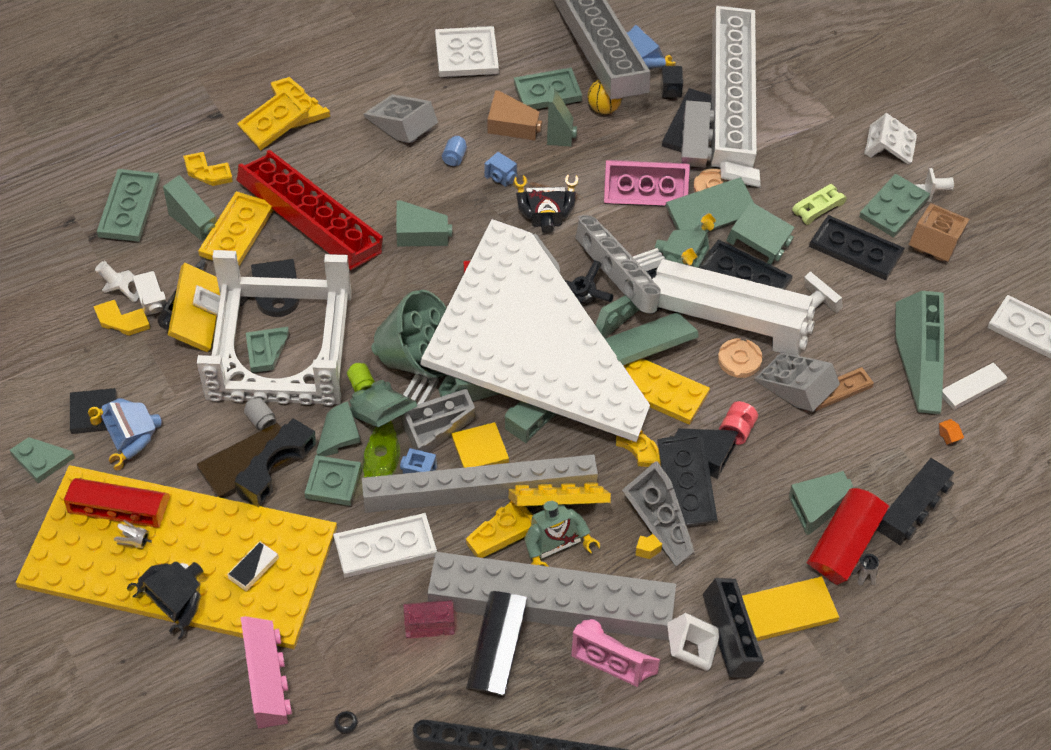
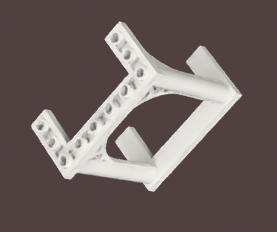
[197,250,352,406]

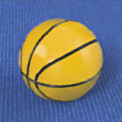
[587,80,623,114]

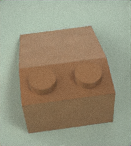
[909,203,970,261]

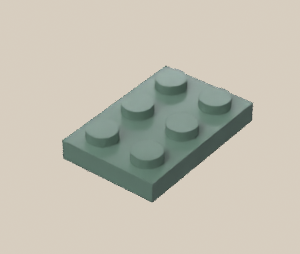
[514,68,582,109]
[859,174,930,238]

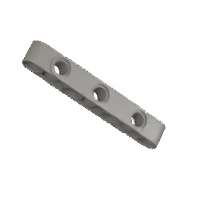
[575,215,661,313]

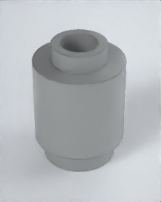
[244,398,276,431]

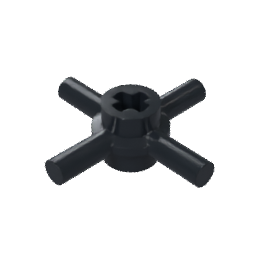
[564,260,614,304]

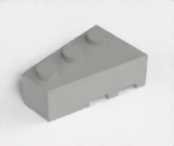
[681,101,714,167]
[402,389,475,453]

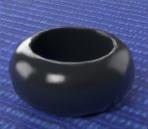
[334,711,358,734]

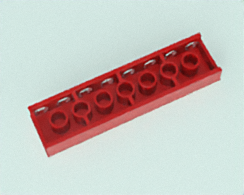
[236,149,383,270]

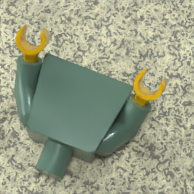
[655,213,716,268]

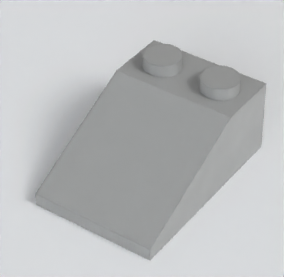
[364,94,438,143]

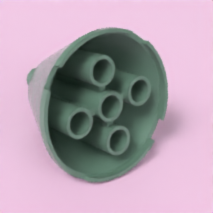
[371,290,447,378]

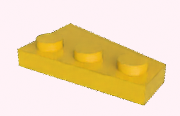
[271,77,330,128]
[466,500,533,558]

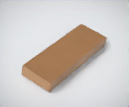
[815,367,874,411]

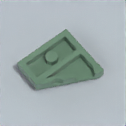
[246,327,289,373]
[10,437,75,483]

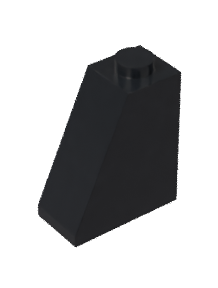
[670,428,738,479]

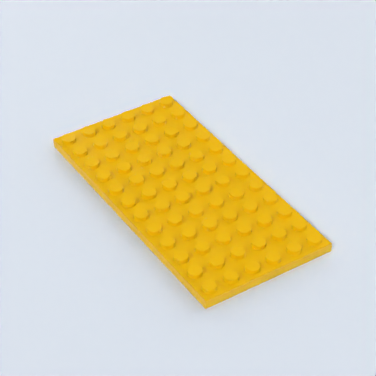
[16,465,337,650]

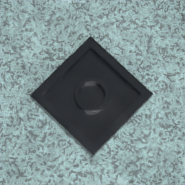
[70,388,117,434]

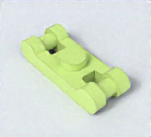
[792,184,847,225]

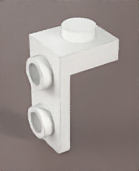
[133,271,166,316]

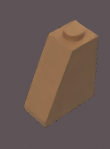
[488,91,542,140]

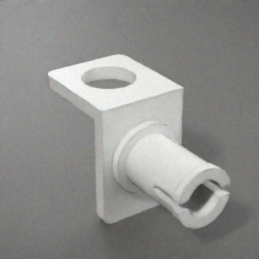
[916,168,954,202]
[95,261,139,302]

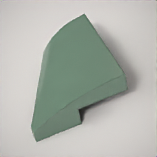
[317,401,360,456]

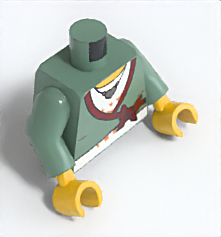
[525,501,600,567]

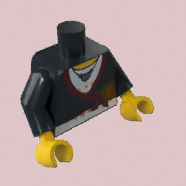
[513,174,578,233]

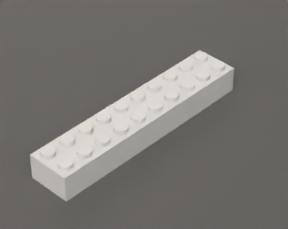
[711,6,756,168]

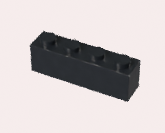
[877,458,955,546]
[702,578,764,678]

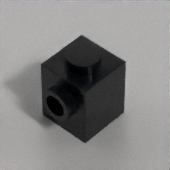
[661,66,683,98]

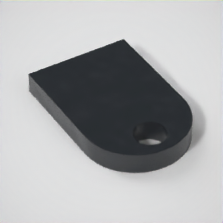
[251,259,300,317]

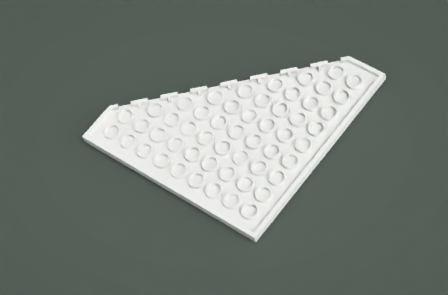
[420,219,650,442]

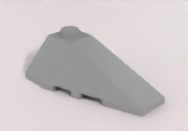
[622,461,695,566]

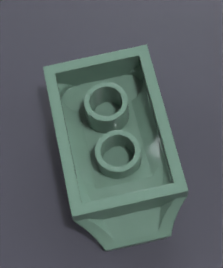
[349,380,417,427]

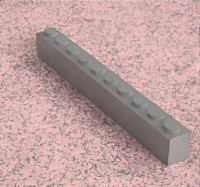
[362,455,598,513]

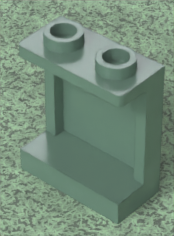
[726,202,795,265]

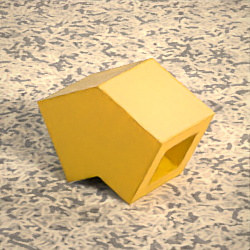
[635,534,662,559]

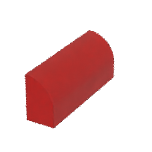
[64,478,170,528]
[806,488,889,585]

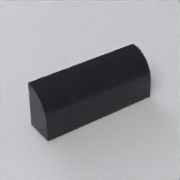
[466,591,528,698]

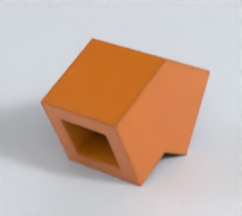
[939,419,964,445]

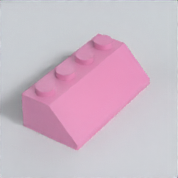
[604,160,690,205]
[241,616,292,729]

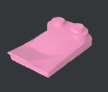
[571,619,660,687]

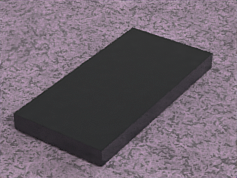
[662,88,712,152]
[809,215,905,280]
[699,239,793,290]
[657,432,718,527]

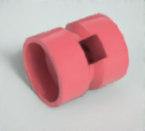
[719,401,758,445]

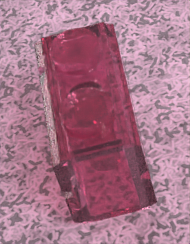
[403,600,455,638]

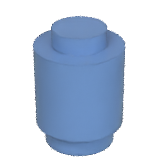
[442,136,467,166]

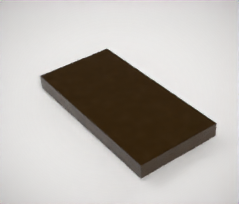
[196,423,299,498]

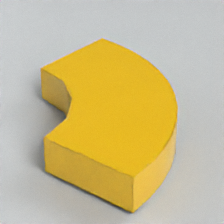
[616,430,661,467]

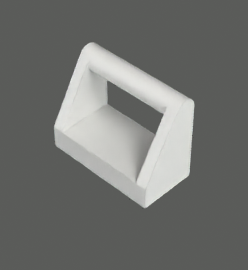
[667,613,719,671]

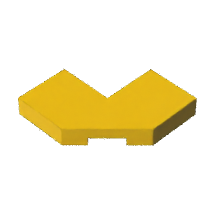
[183,152,233,186]
[94,299,150,336]

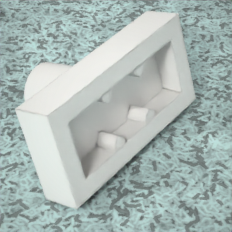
[804,272,843,313]

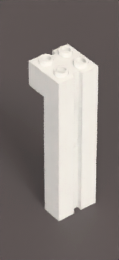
[652,259,815,356]

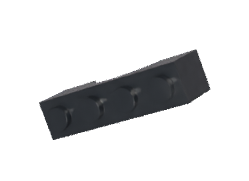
[234,418,316,508]

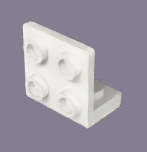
[865,113,917,164]

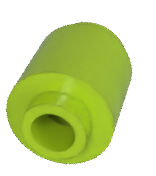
[347,363,375,392]

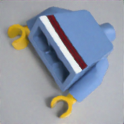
[88,398,161,471]

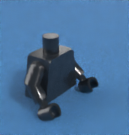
[127,561,203,639]

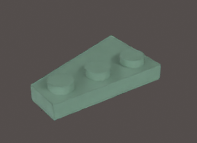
[595,295,640,339]

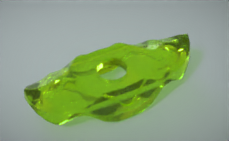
[362,421,400,478]

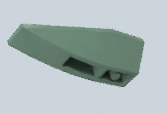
[895,291,944,414]

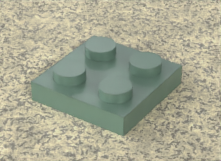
[304,455,361,506]

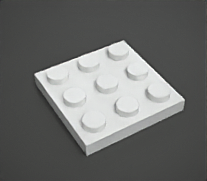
[435,26,499,77]

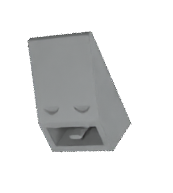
[755,352,840,411]

